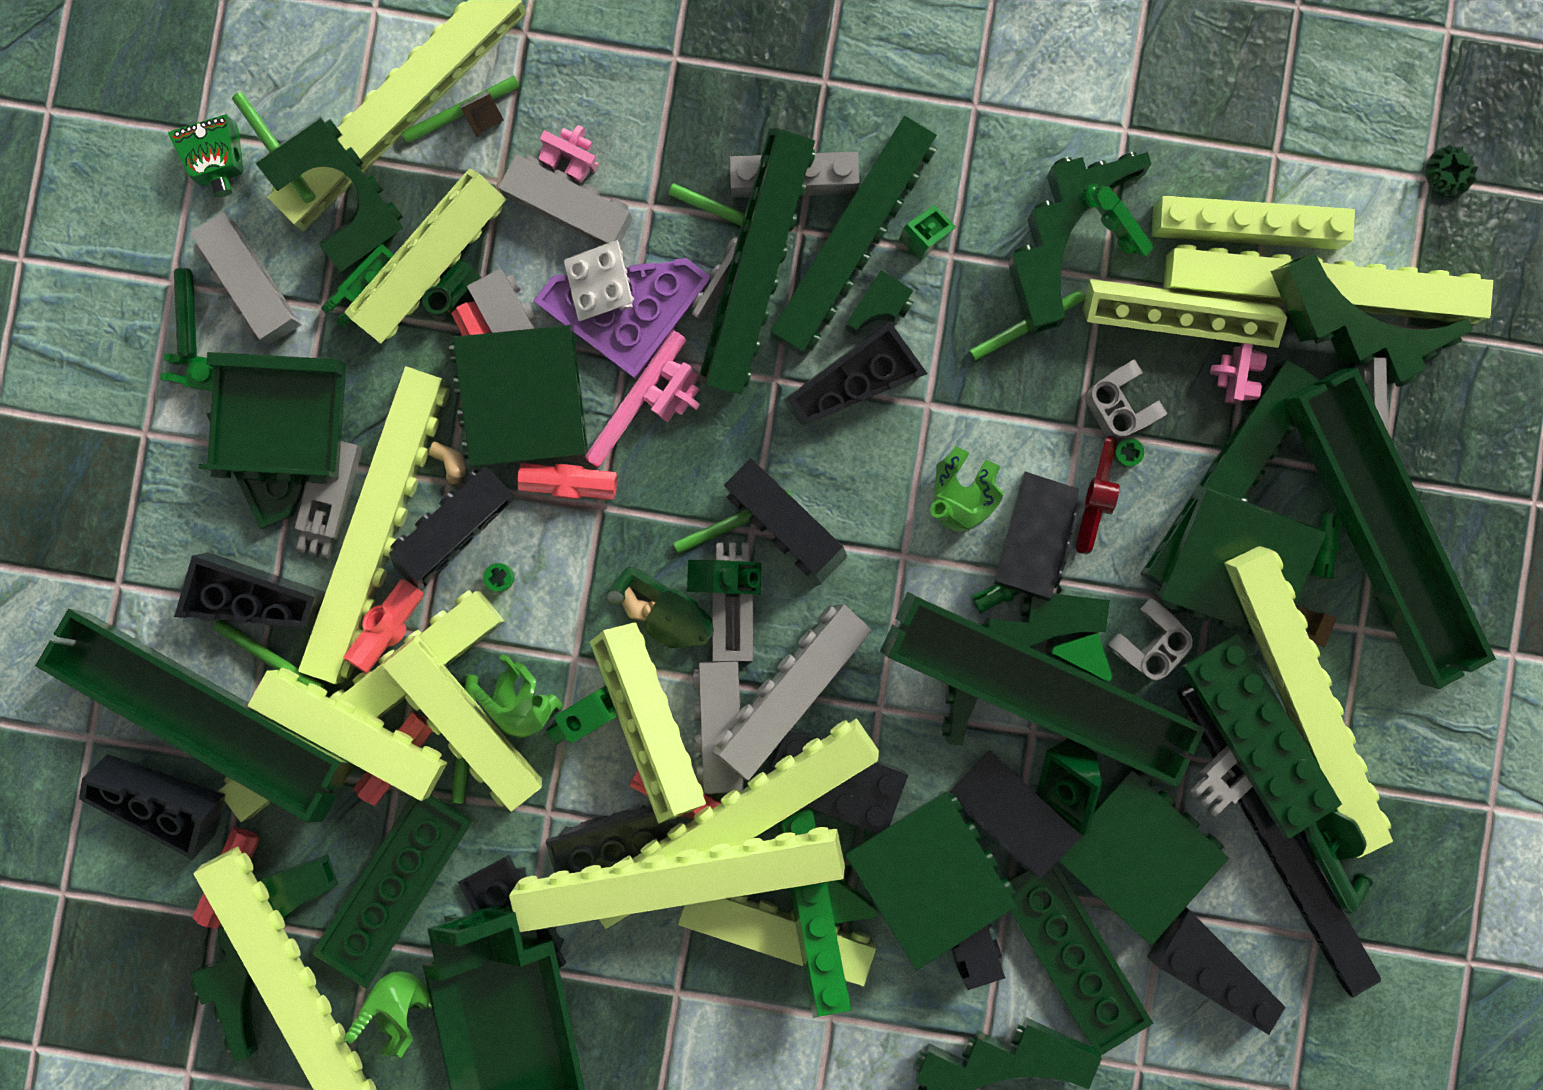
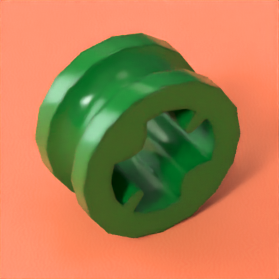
[1113,438,1144,468]
[483,563,515,592]

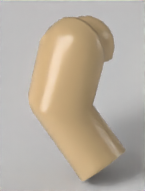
[428,441,467,485]
[621,586,655,622]

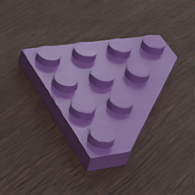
[534,258,711,380]

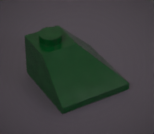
[1036,738,1102,836]

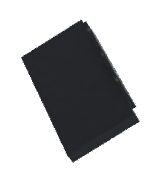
[993,471,1082,601]
[950,750,1081,879]
[546,805,671,874]
[458,855,567,968]

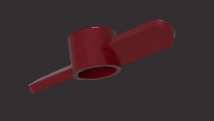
[1076,436,1120,555]

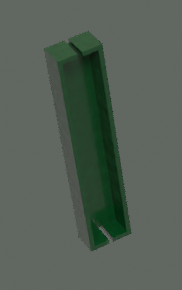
[1283,367,1496,689]
[880,591,1206,787]
[35,608,354,823]

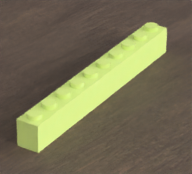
[267,0,527,232]
[1163,245,1493,324]
[298,366,450,684]
[1224,546,1393,858]
[218,590,505,822]
[599,718,879,929]
[509,827,845,932]
[193,846,377,1090]

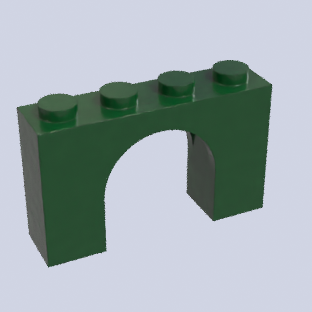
[256,116,403,272]

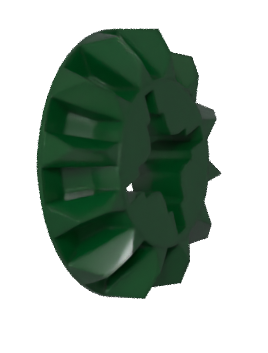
[1425,145,1478,196]

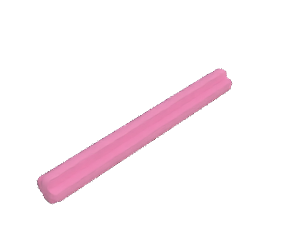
[585,330,686,467]

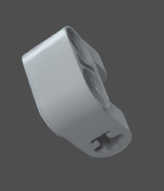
[1085,359,1167,440]
[1107,598,1193,680]

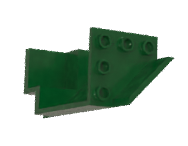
[423,905,585,1090]

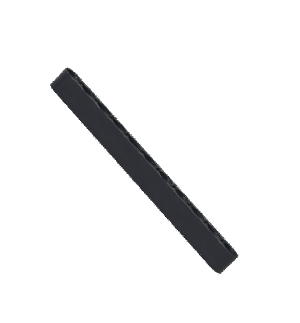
[1177,683,1381,998]

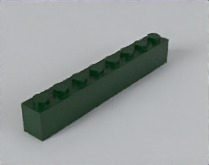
[770,115,937,356]
[698,128,815,395]
[1140,359,1319,587]

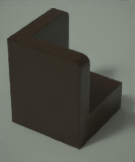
[460,90,504,137]
[1295,604,1337,648]

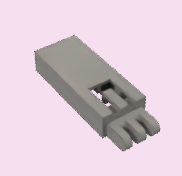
[295,441,363,559]
[713,542,753,661]
[1190,728,1303,816]

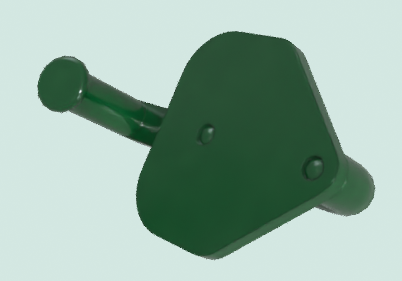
[606,567,714,648]
[1299,810,1373,914]

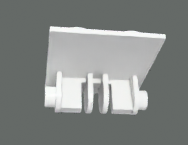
[564,240,634,322]

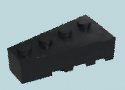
[724,458,847,583]
[389,466,513,591]
[174,552,326,628]
[79,754,225,860]
[1147,907,1286,1035]
[951,923,1005,990]

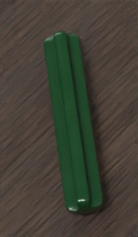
[174,268,197,359]

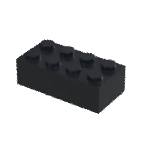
[768,728,908,833]

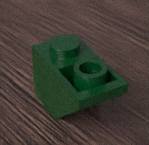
[687,560,762,595]

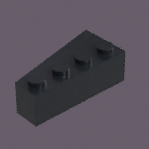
[783,322,928,425]

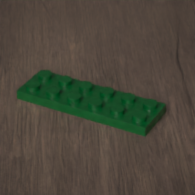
[1180,633,1342,839]
[312,794,473,988]
[1007,863,1154,1056]

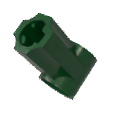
[422,259,481,322]

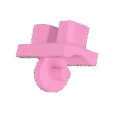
[538,125,599,184]
[1210,343,1267,405]
[643,361,700,423]

